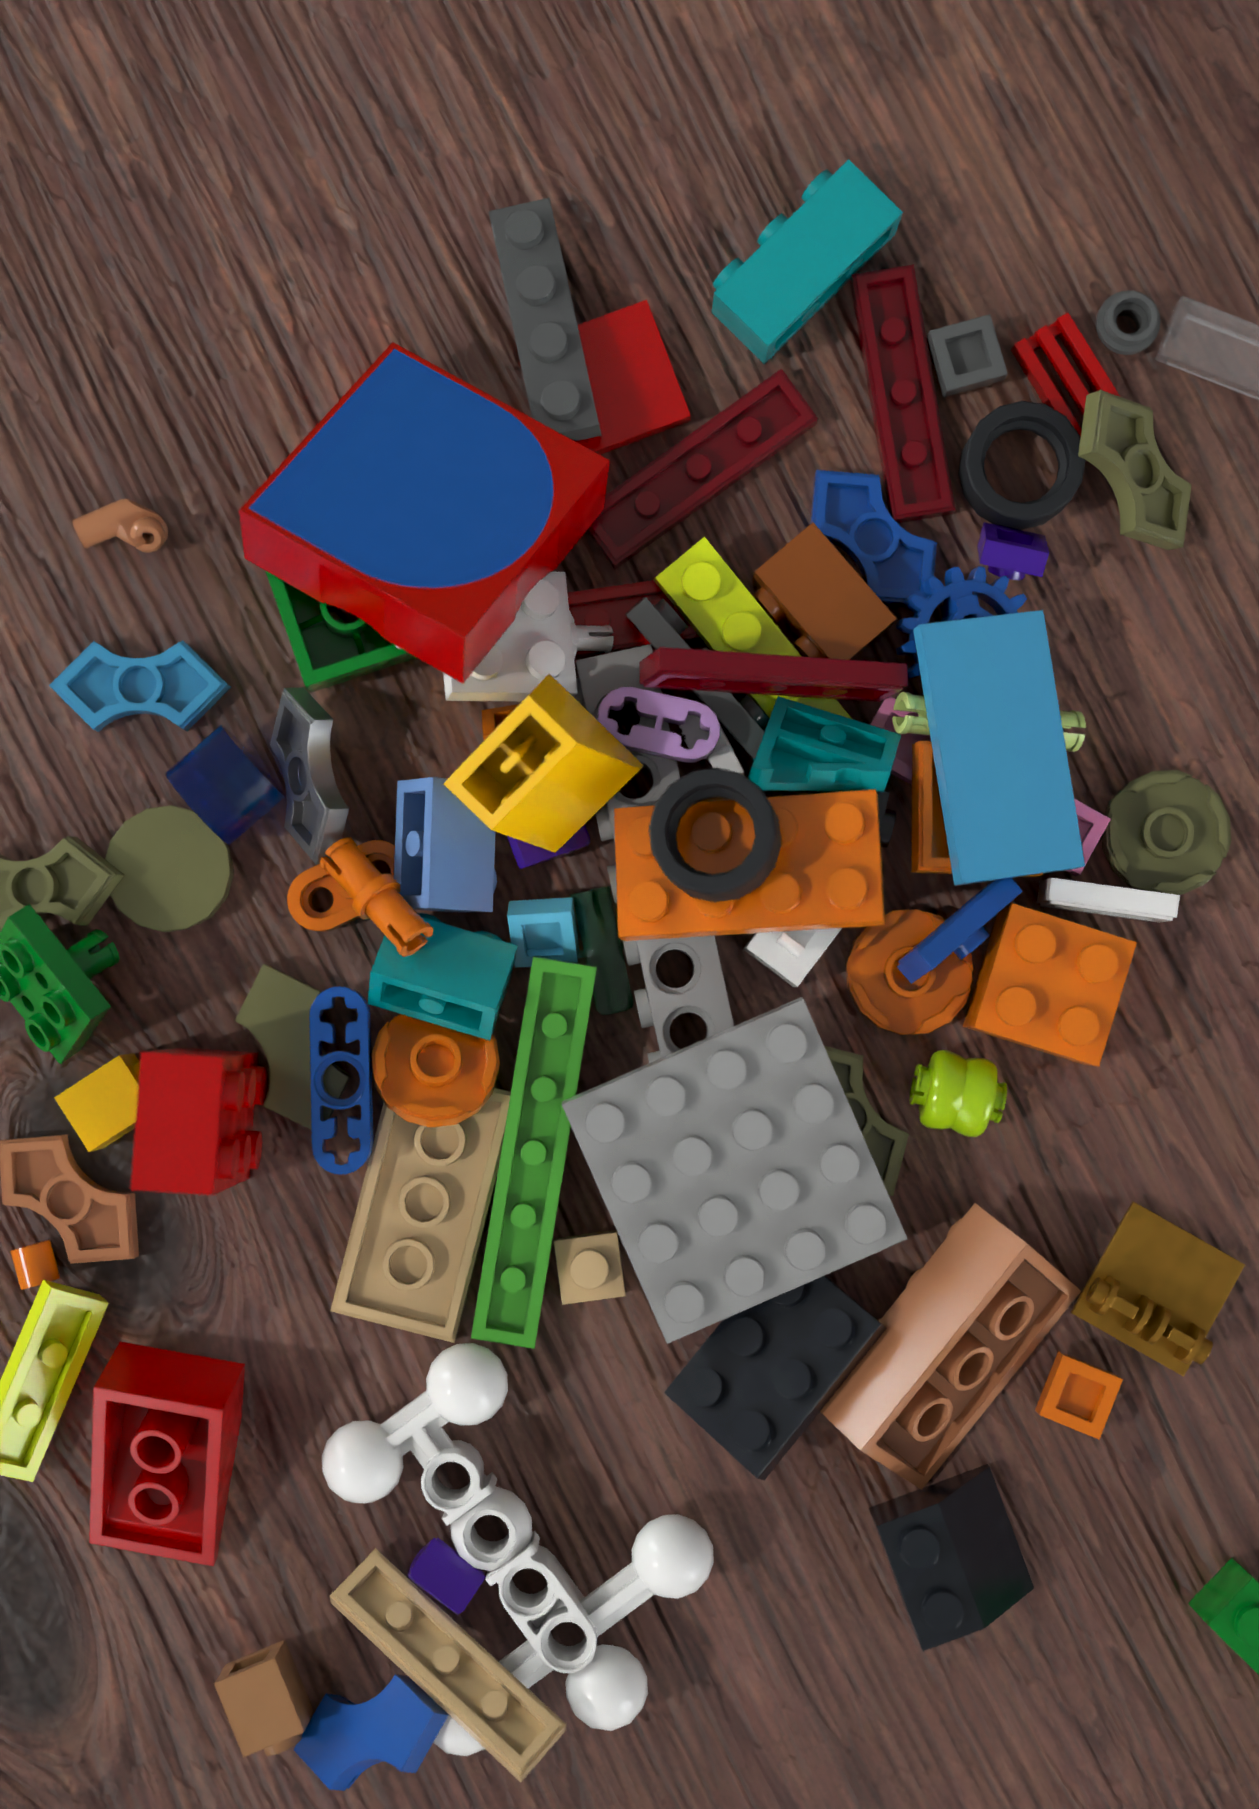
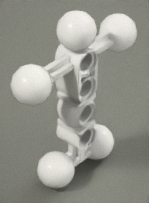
[322,1343,714,1756]

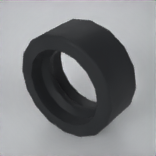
[958,401,1085,530]
[649,768,782,902]

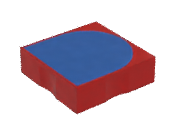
[239,342,610,684]

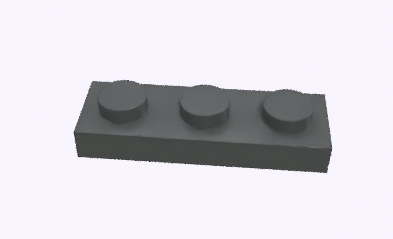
[625,597,769,760]

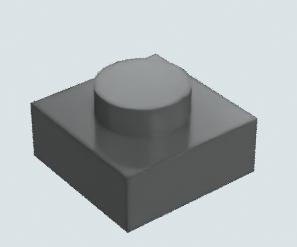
[926,314,1008,398]

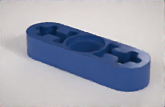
[309,987,373,1175]

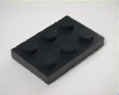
[664,1275,887,1481]

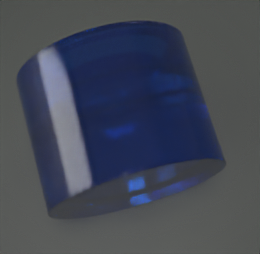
[165,724,286,845]

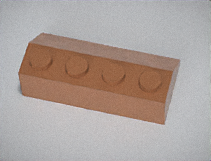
[820,1203,1081,1490]

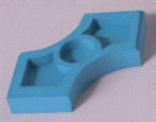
[49,640,231,732]

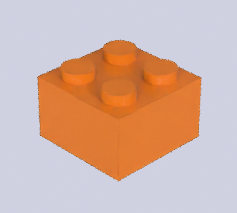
[963,903,1137,1067]

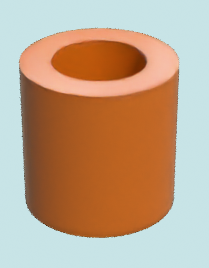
[10,1239,61,1290]

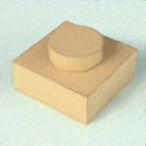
[554,1230,626,1305]

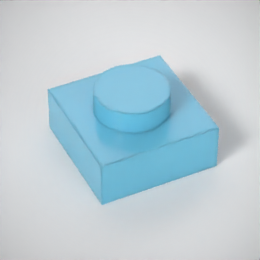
[507,897,579,968]

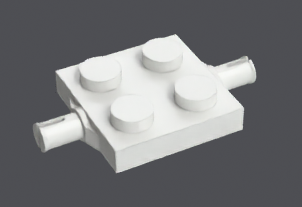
[396,572,614,702]

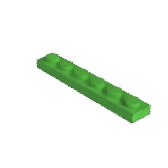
[471,956,597,1349]

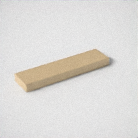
[330,1548,566,1782]

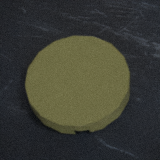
[1102,770,1231,895]
[105,805,234,932]

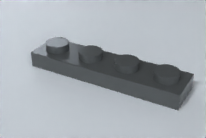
[488,198,601,441]

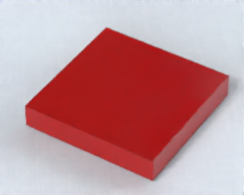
[575,299,691,455]

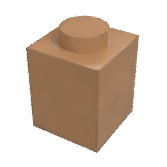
[214,1640,314,1758]

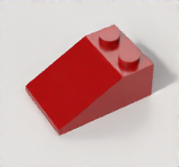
[89,1341,245,1566]

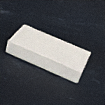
[1037,877,1180,923]

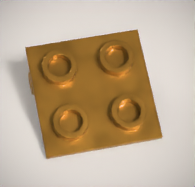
[1071,1201,1245,1377]

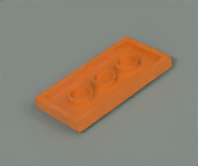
[614,789,885,941]

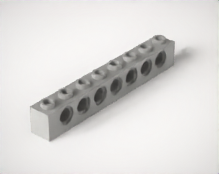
[574,644,734,1063]

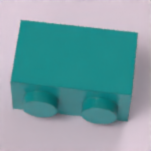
[367,913,518,1041]

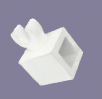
[743,928,842,987]

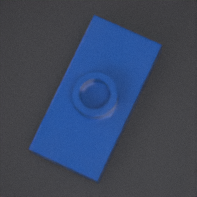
[897,878,1023,984]

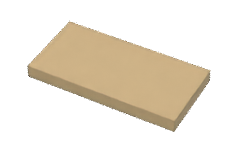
[330,1087,511,1343]

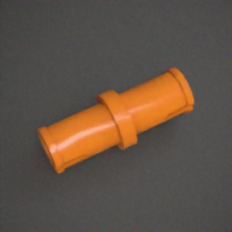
[320,837,434,957]

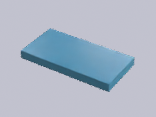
[913,610,1085,886]

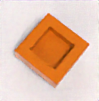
[1035,1351,1123,1440]

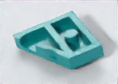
[749,696,901,792]

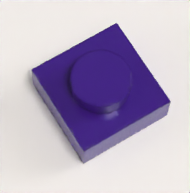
[977,522,1049,580]

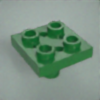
[0,904,119,1064]

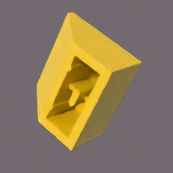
[443,674,643,853]

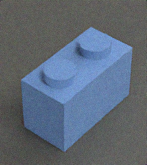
[394,777,497,913]

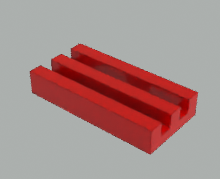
[1011,312,1120,437]

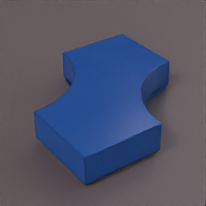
[811,470,937,607]
[294,1674,448,1791]

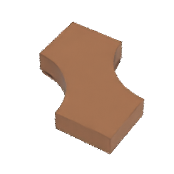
[0,1134,139,1264]

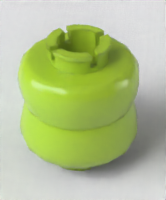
[909,1050,1007,1137]

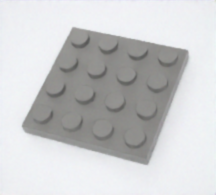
[562,997,907,1344]

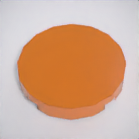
[845,909,973,1035]
[371,1014,500,1128]

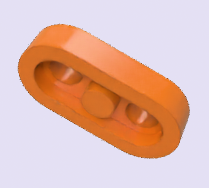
[287,840,395,932]

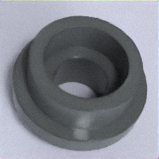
[1096,290,1160,355]

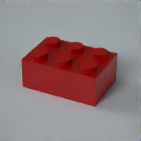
[130,1047,267,1195]

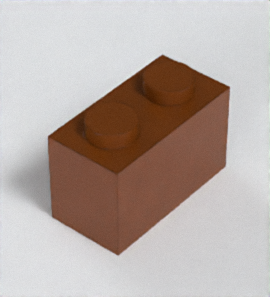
[751,522,897,660]

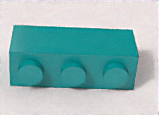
[712,159,903,365]

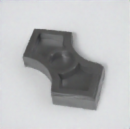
[270,687,349,864]

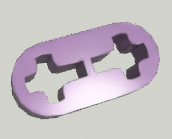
[598,687,720,763]

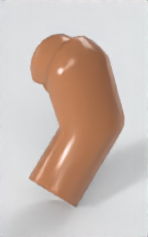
[72,499,168,553]

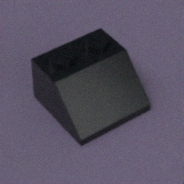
[868,1464,1034,1651]

